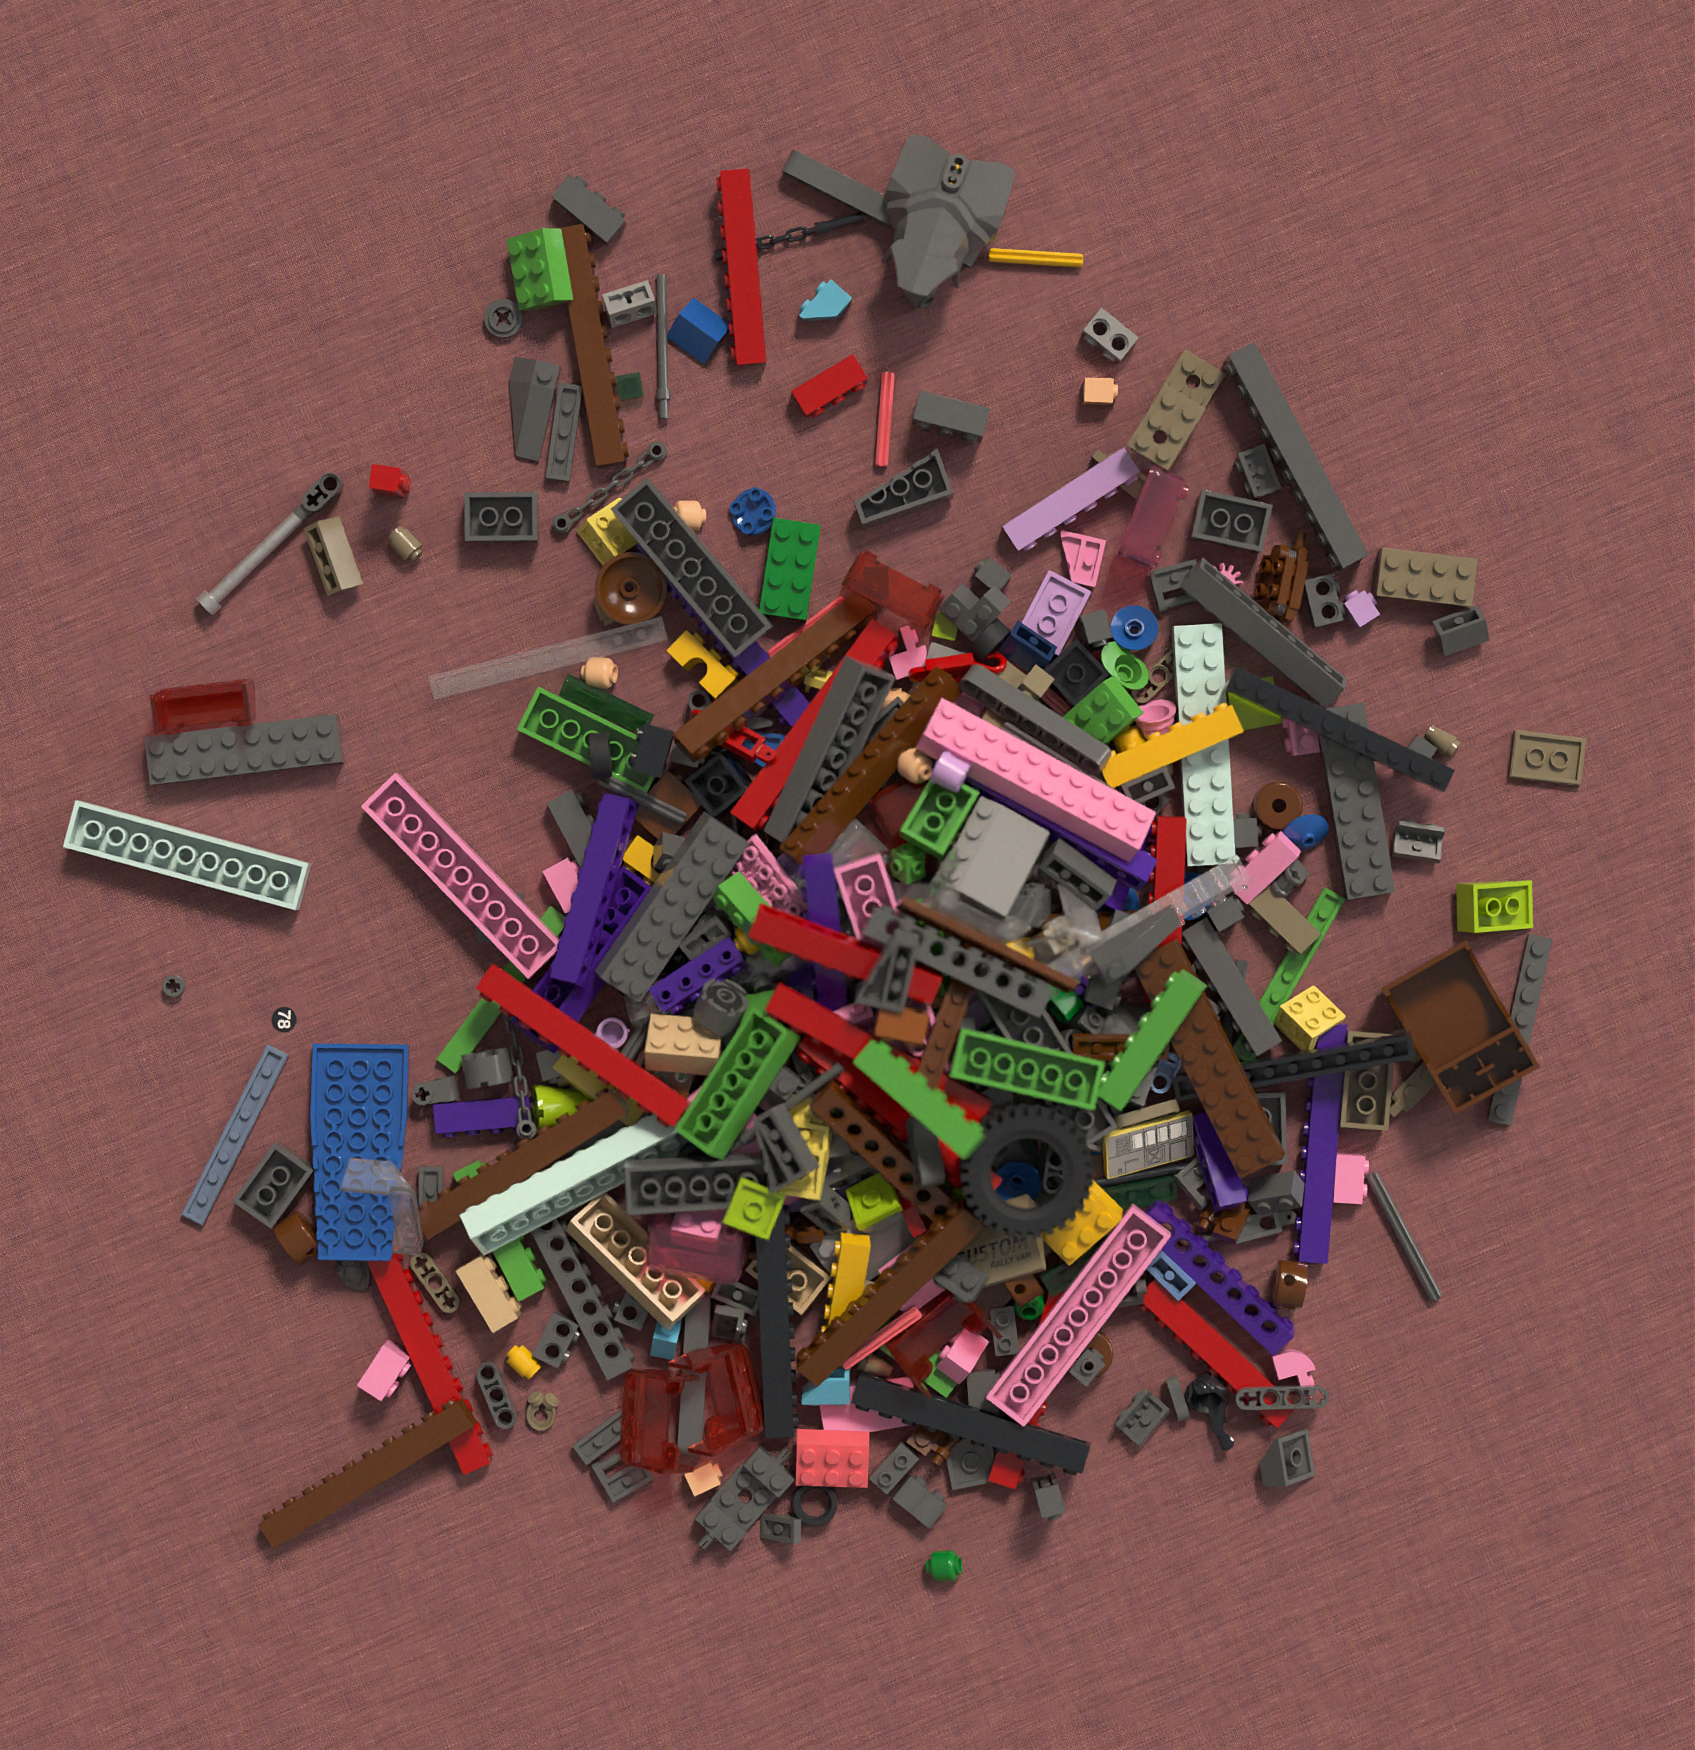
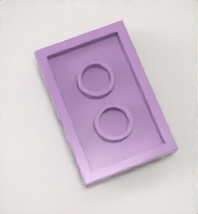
[1022,570,1091,656]

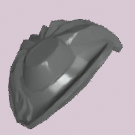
[335,1261,369,1291]

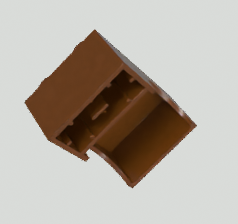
[1381,940,1540,1115]

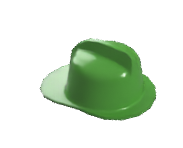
[1101,641,1149,690]

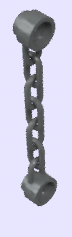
[552,441,667,534]
[501,1012,536,1140]

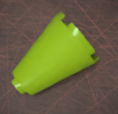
[531,1085,592,1131]

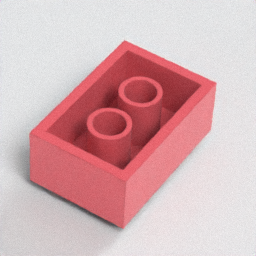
[796,1429,869,1488]

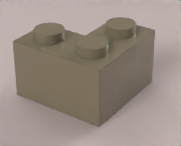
[997,661,1054,701]

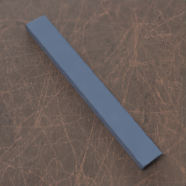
[181,1044,289,1226]

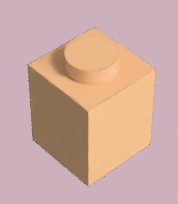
[1083,378,1118,405]
[684,1459,723,1496]

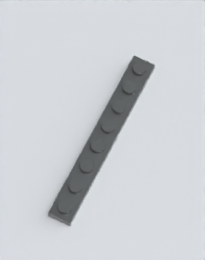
[1487,934,1552,1126]

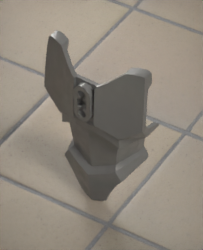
[881,134,1015,297]

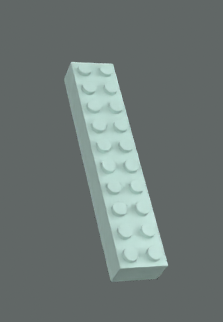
[1171,623,1236,866]
[63,800,312,910]
[460,1114,690,1256]

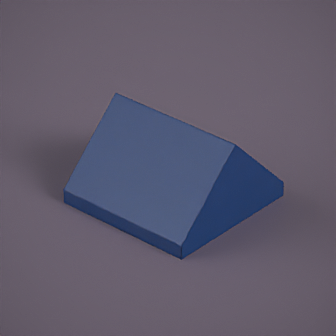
[667,298,729,365]

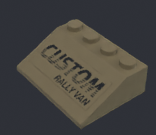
[957,1194,1046,1288]

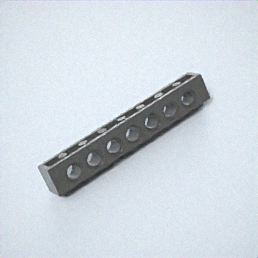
[862,904,1052,1018]
[531,1217,636,1381]

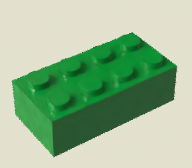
[759,518,821,621]

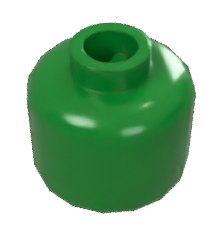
[1013,1294,1044,1320]
[926,1550,962,1582]

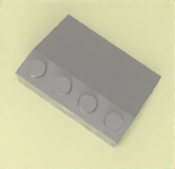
[937,797,1050,918]
[809,1211,919,1281]

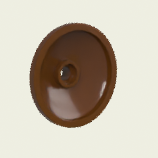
[595,552,667,625]

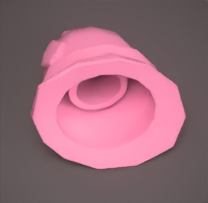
[1136,699,1177,741]

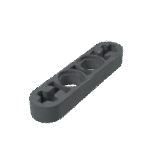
[1234,1385,1329,1410]

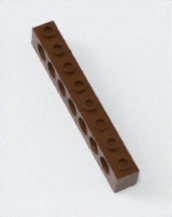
[810,1080,961,1222]

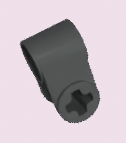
[1271,859,1310,897]
[412,1075,459,1105]

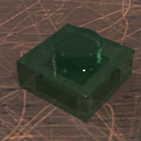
[616,372,644,401]

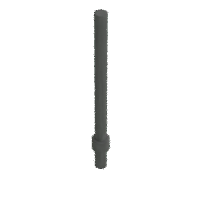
[656,274,671,419]
[728,1063,844,1154]

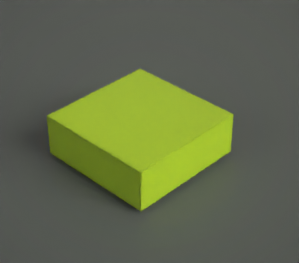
[932,612,958,641]

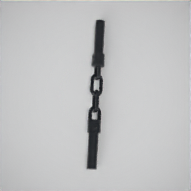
[714,212,863,261]

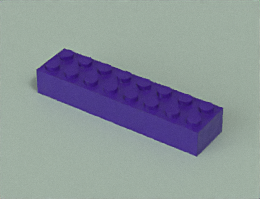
[511,866,652,1054]

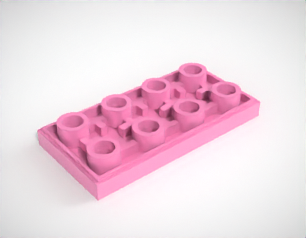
[729,835,808,919]
[820,1375,918,1432]

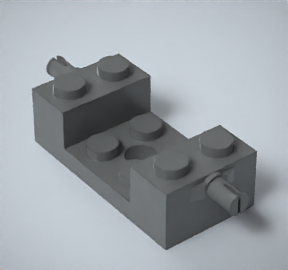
[695,1444,795,1551]

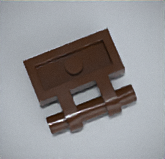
[1198,1199,1253,1244]
[785,1211,827,1243]
[906,1424,963,1467]

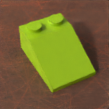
[1456,880,1533,933]

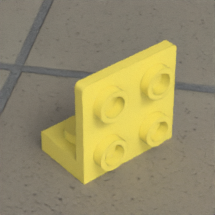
[576,498,638,565]
[1274,986,1346,1051]

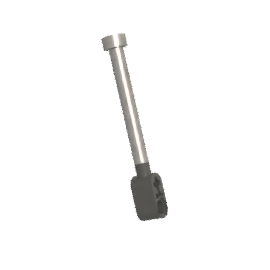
[196,473,344,615]

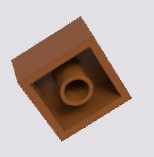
[873,1006,929,1047]

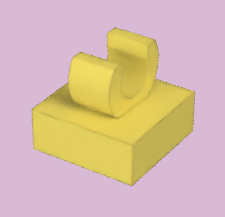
[803,668,832,692]

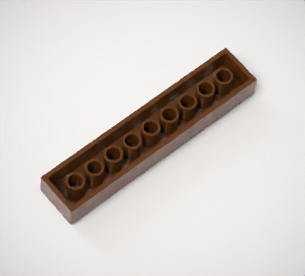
[1135,938,1286,1178]

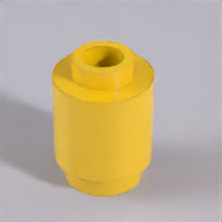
[506,1344,541,1380]

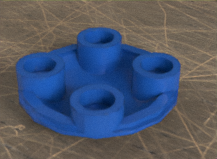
[729,487,776,535]

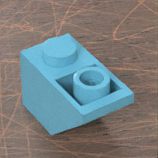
[799,279,852,321]
[650,1317,683,1360]
[802,1367,851,1406]

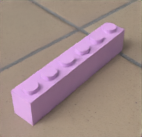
[1003,447,1140,552]

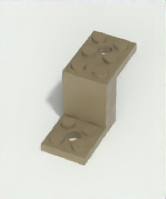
[1126,349,1226,471]

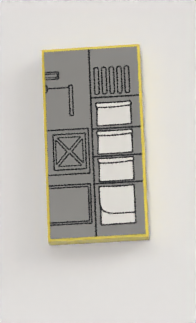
[1102,1110,1194,1179]

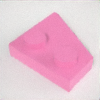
[1060,530,1106,588]

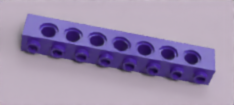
[1144,1199,1294,1356]

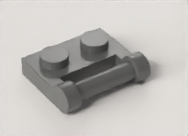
[1149,559,1200,613]
[1173,1156,1210,1210]
[592,1441,655,1503]

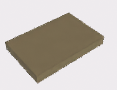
[1508,730,1587,786]

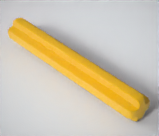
[988,248,1083,268]

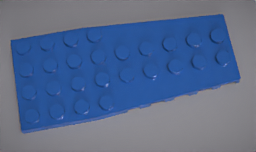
[310,1044,409,1261]

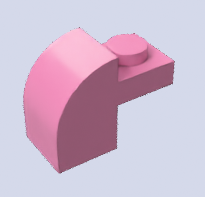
[889,625,927,680]
[1270,1349,1316,1397]

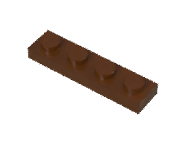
[1072,1034,1170,1060]

